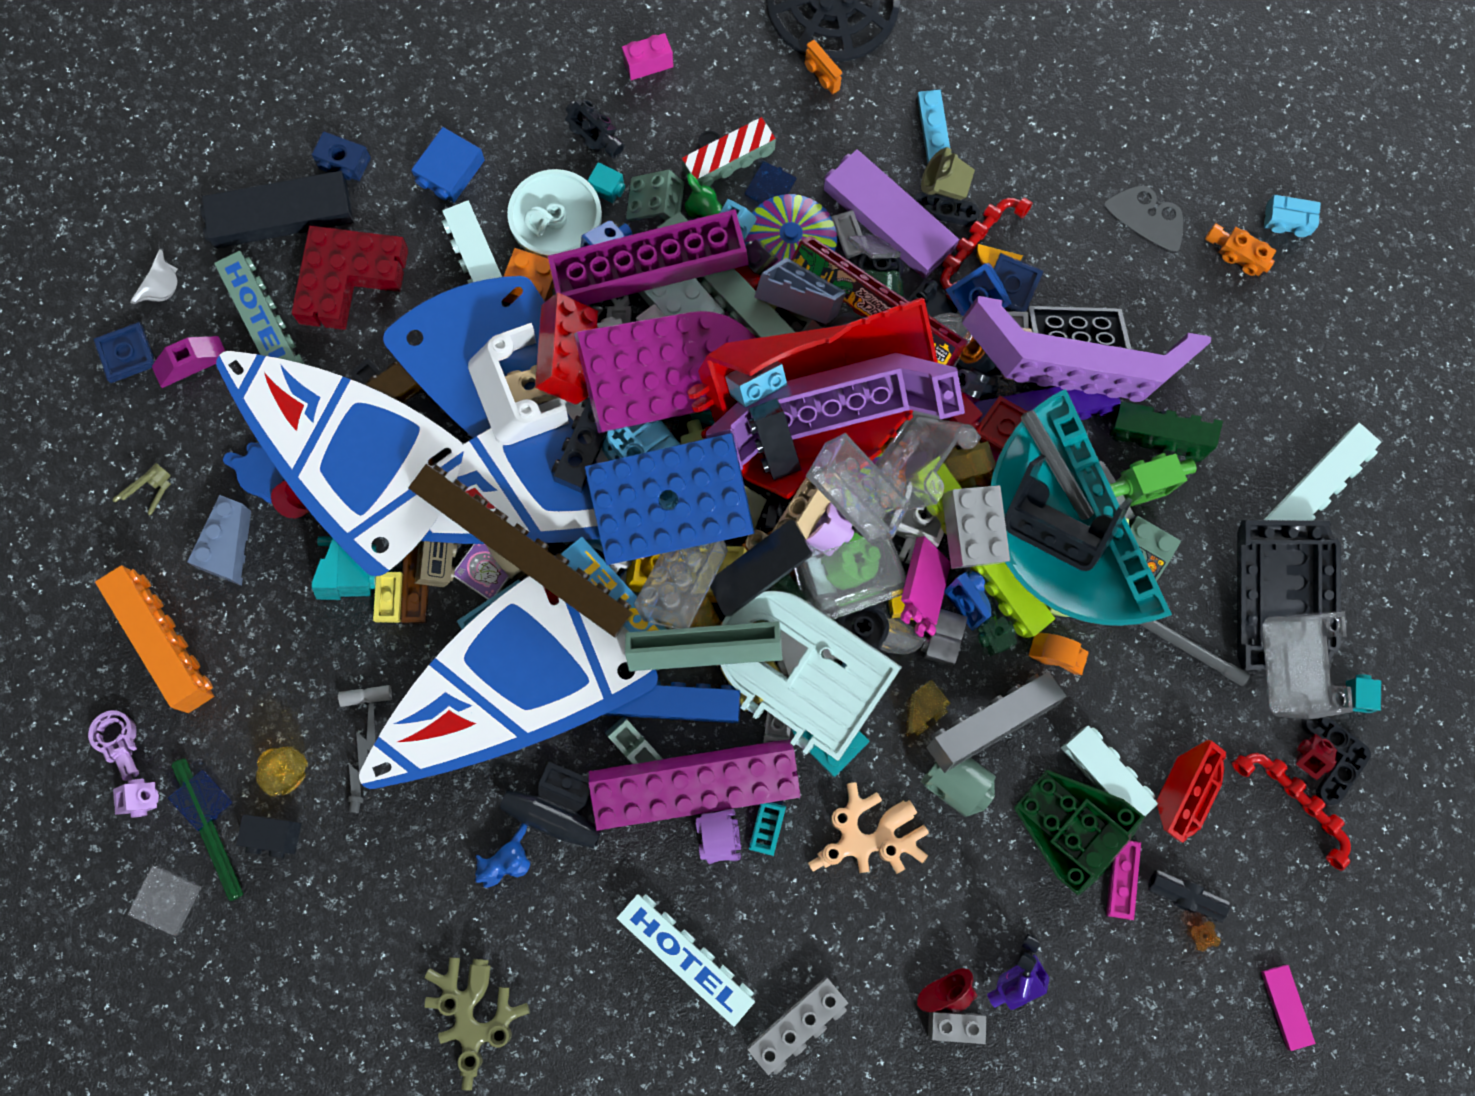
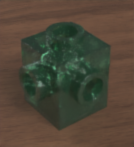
[977,615,1017,657]

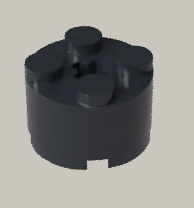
[838,601,889,650]

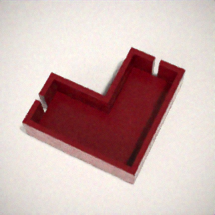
[291,226,409,330]

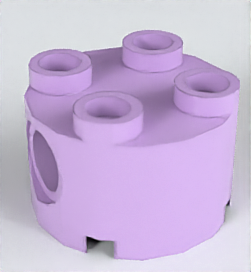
[807,500,854,557]

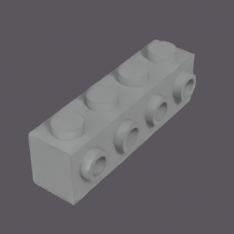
[747,977,848,1075]

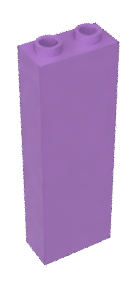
[824,149,959,280]

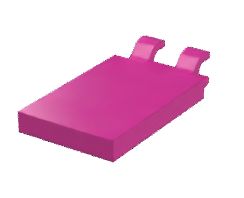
[901,536,951,637]

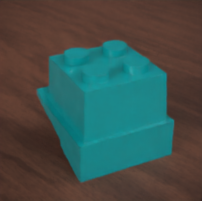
[312,536,377,600]

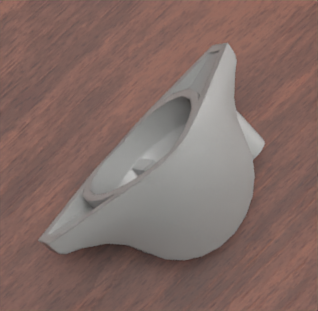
[130,249,178,304]

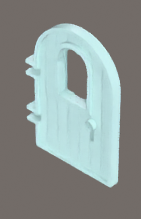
[721,591,902,761]

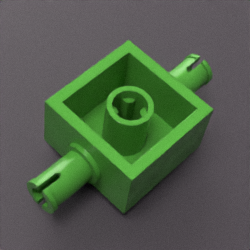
[1110,453,1197,507]

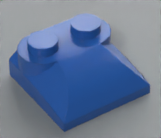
[944,570,991,631]

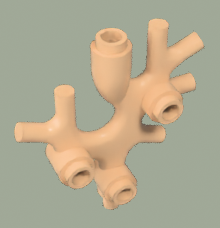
[808,783,929,874]

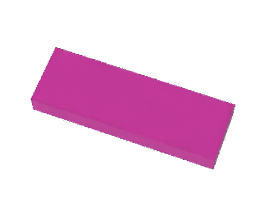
[1106,841,1141,920]
[1261,965,1315,1051]

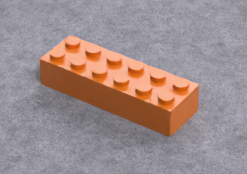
[95,565,215,713]

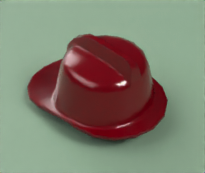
[271,481,310,518]
[917,968,977,1013]

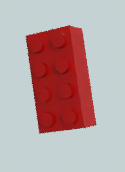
[535,292,598,405]

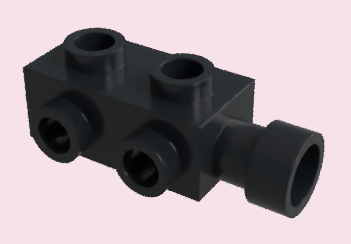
[565,99,625,159]

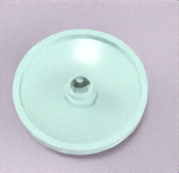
[507,169,602,258]

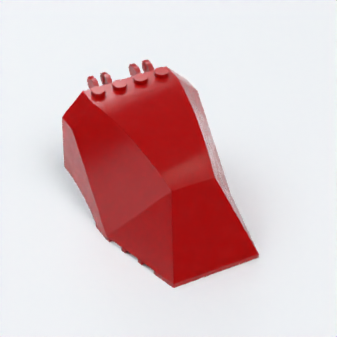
[687,298,938,499]

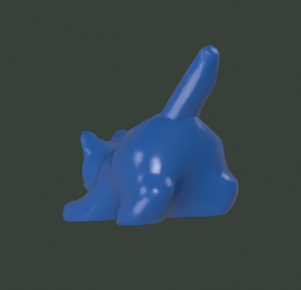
[475,823,530,888]

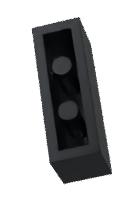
[747,398,801,480]

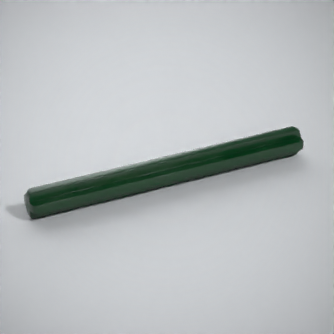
[171,759,243,901]

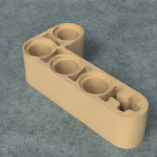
[746,475,834,550]

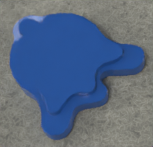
[223,443,284,504]

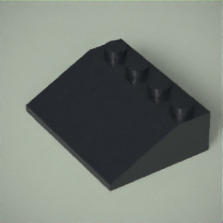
[1028,306,1132,350]

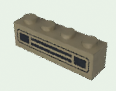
[415,541,457,587]

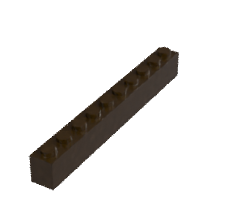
[408,464,634,638]

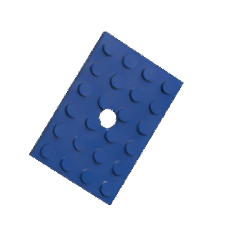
[585,433,755,565]

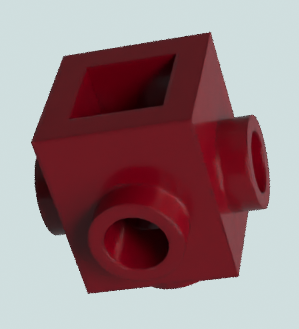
[1296,734,1337,780]

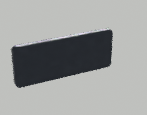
[709,519,813,617]

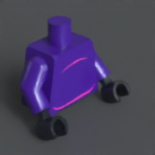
[987,934,1050,1010]

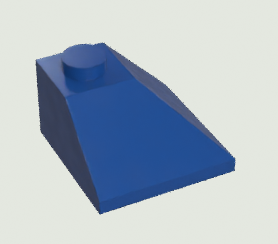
[946,263,1012,317]

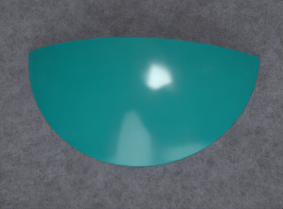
[991,389,1172,626]

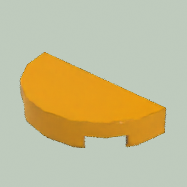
[976,244,1023,269]

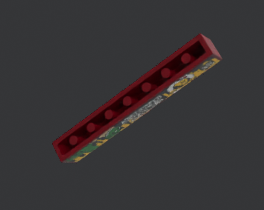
[791,236,968,366]

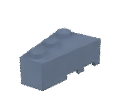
[754,258,846,324]

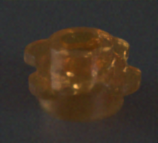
[1190,921,1221,952]

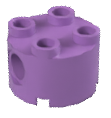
[696,809,741,864]

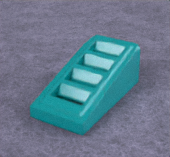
[749,801,786,856]

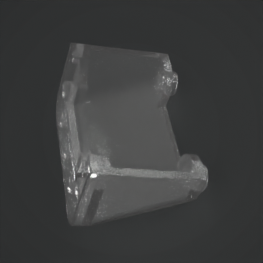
[870,415,981,513]
[795,523,907,619]

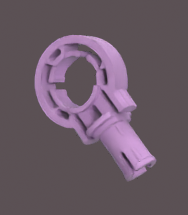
[88,711,139,781]

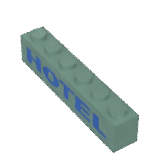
[214,251,306,365]

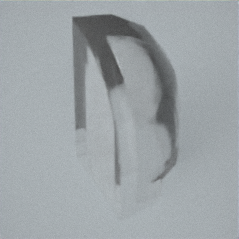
[880,618,926,655]

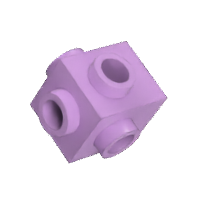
[113,779,159,818]

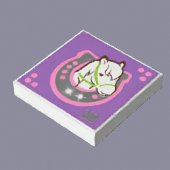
[454,544,510,600]

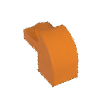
[1029,633,1088,675]

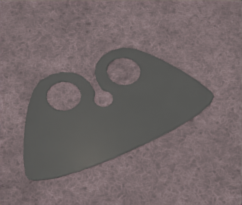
[1104,186,1183,251]

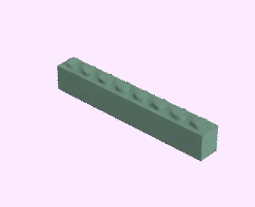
[657,212,795,338]

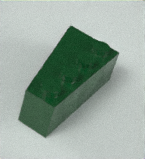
[1109,401,1223,462]

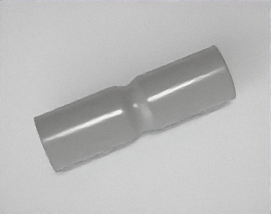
[338,685,392,707]

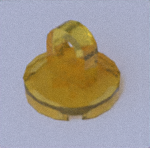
[256,747,307,796]

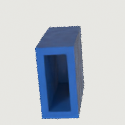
[412,127,485,203]

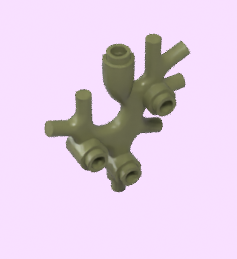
[425,957,530,1090]

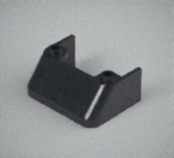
[1005,454,1132,571]

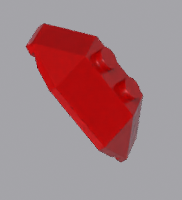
[1156,740,1226,843]

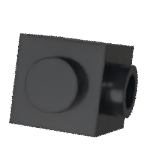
[745,239,779,275]

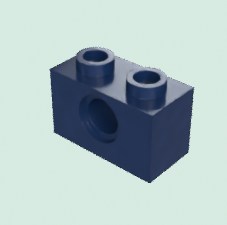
[312,131,371,181]

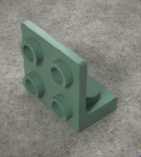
[626,170,684,221]

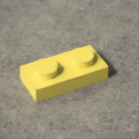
[373,572,403,623]

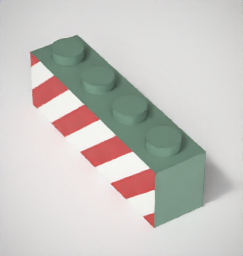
[682,117,776,186]

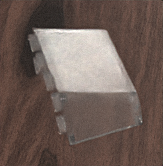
[1263,611,1353,719]

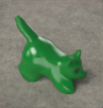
[685,173,723,218]

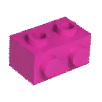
[622,33,673,80]

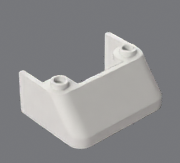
[468,323,569,445]

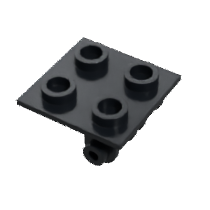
[907,280,958,326]

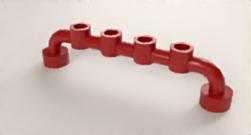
[940,197,1033,302]
[1232,753,1351,871]

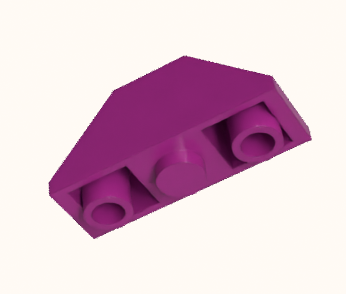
[152,336,226,388]

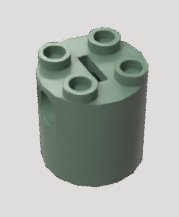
[920,758,996,817]

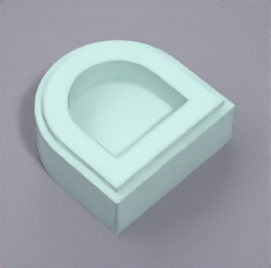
[525,207,554,237]

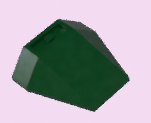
[1014,770,1145,896]

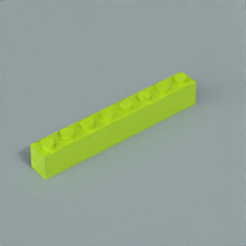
[909,458,1055,638]

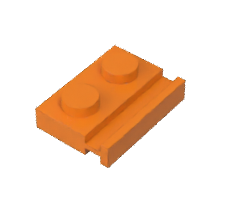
[805,40,842,94]

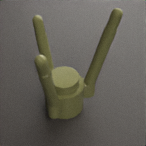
[113,463,171,515]

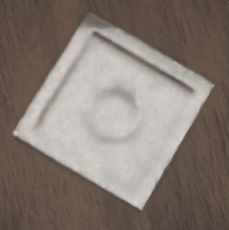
[128,866,201,936]

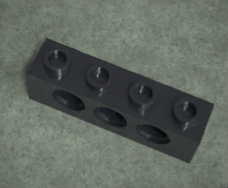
[551,397,608,493]

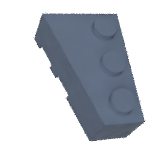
[187,495,251,586]

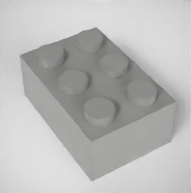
[942,485,1010,569]

